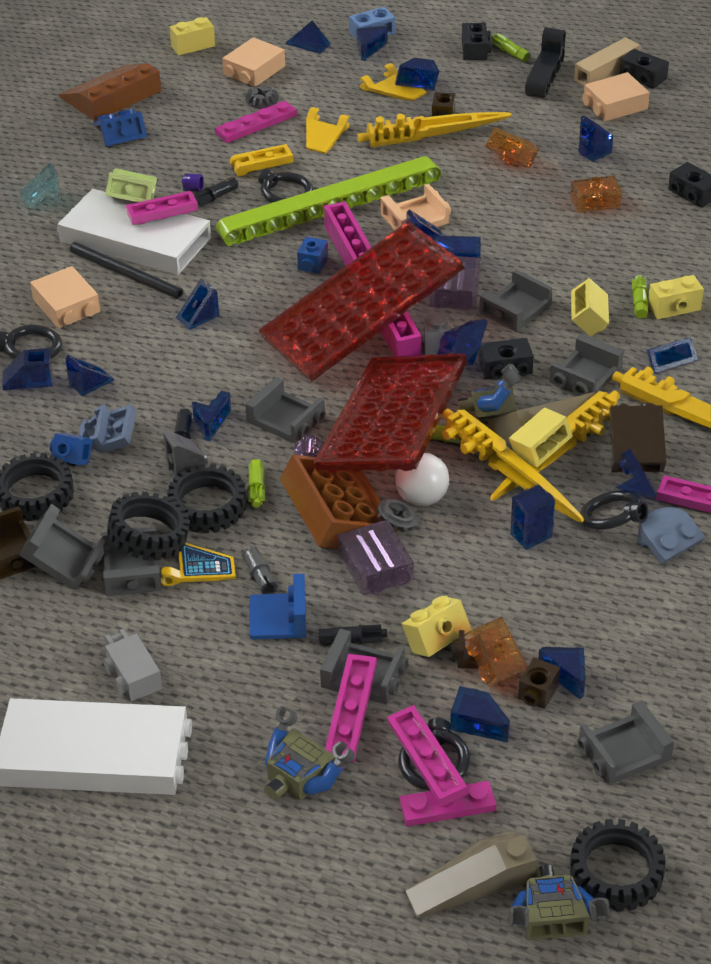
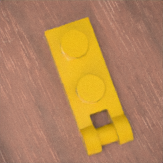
[229,144,294,177]

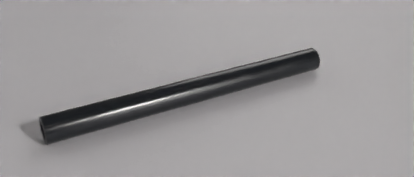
[70,242,184,299]

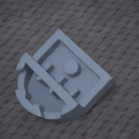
[79,404,137,452]
[637,507,705,564]

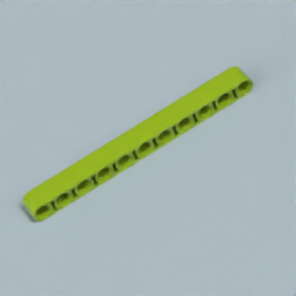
[215,156,442,246]

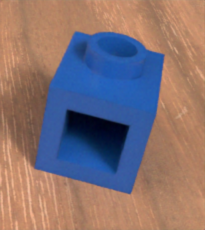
[297,237,328,274]
[50,433,93,465]

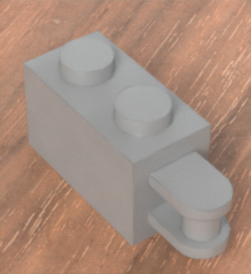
[103,629,162,702]

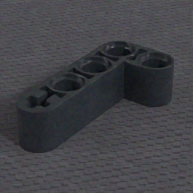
[525,27,566,98]

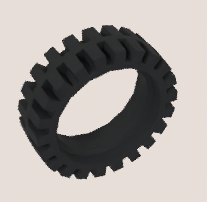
[0,453,74,521]
[167,464,246,533]
[107,492,190,561]
[570,819,666,911]

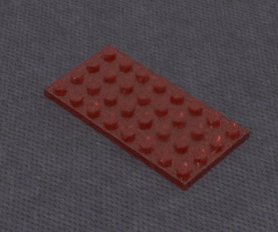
[258,221,465,382]
[314,353,467,473]

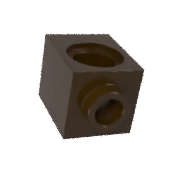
[432,92,456,117]
[518,658,560,709]

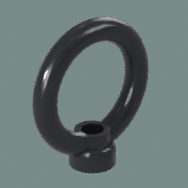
[258,168,313,203]
[0,325,62,364]
[580,491,648,530]
[398,718,470,791]

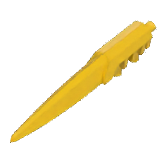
[357,112,512,147]
[612,367,711,429]
[490,390,620,501]
[442,409,584,522]

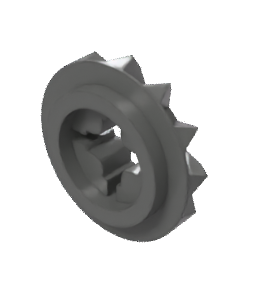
[245,86,279,108]
[376,499,418,532]

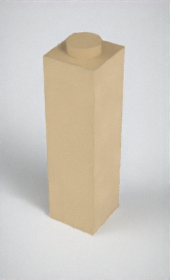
[574,37,640,86]

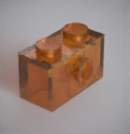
[485,127,539,168]
[570,175,622,213]
[464,616,528,688]

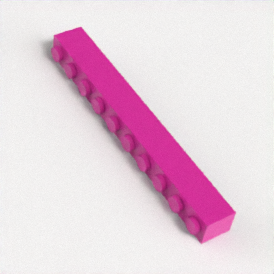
[324,201,421,364]

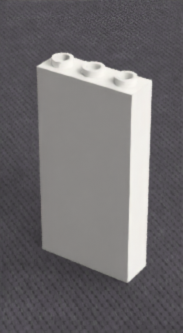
[57,189,211,275]
[0,698,192,795]

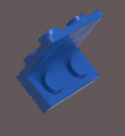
[93,109,147,146]
[250,573,306,640]

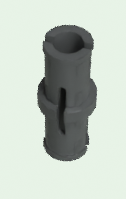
[242,546,278,594]

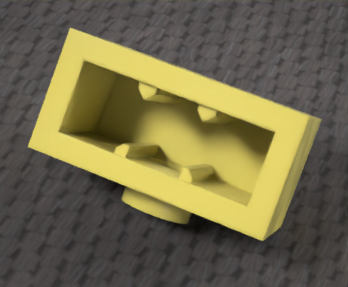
[169,17,215,55]
[648,275,704,319]
[571,278,609,336]
[509,407,573,467]
[401,596,472,657]

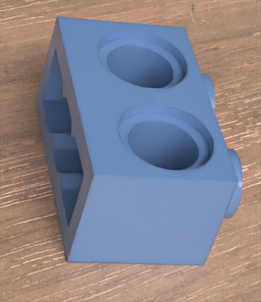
[349,7,395,43]

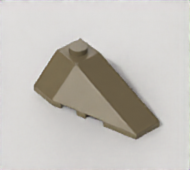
[487,392,595,445]
[405,830,537,918]

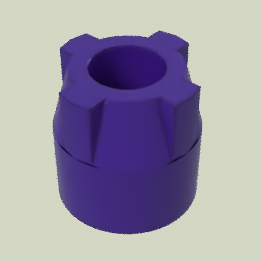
[182,173,204,192]

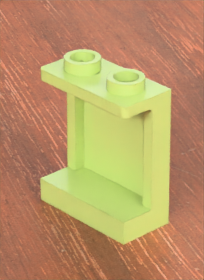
[105,168,157,202]

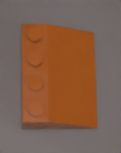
[59,63,161,122]
[280,454,399,549]

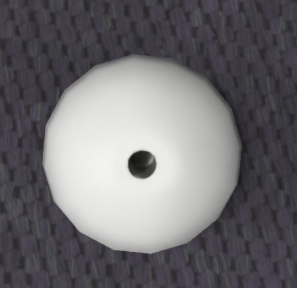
[395,453,449,507]

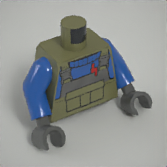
[458,364,520,418]
[264,706,355,800]
[509,865,611,940]

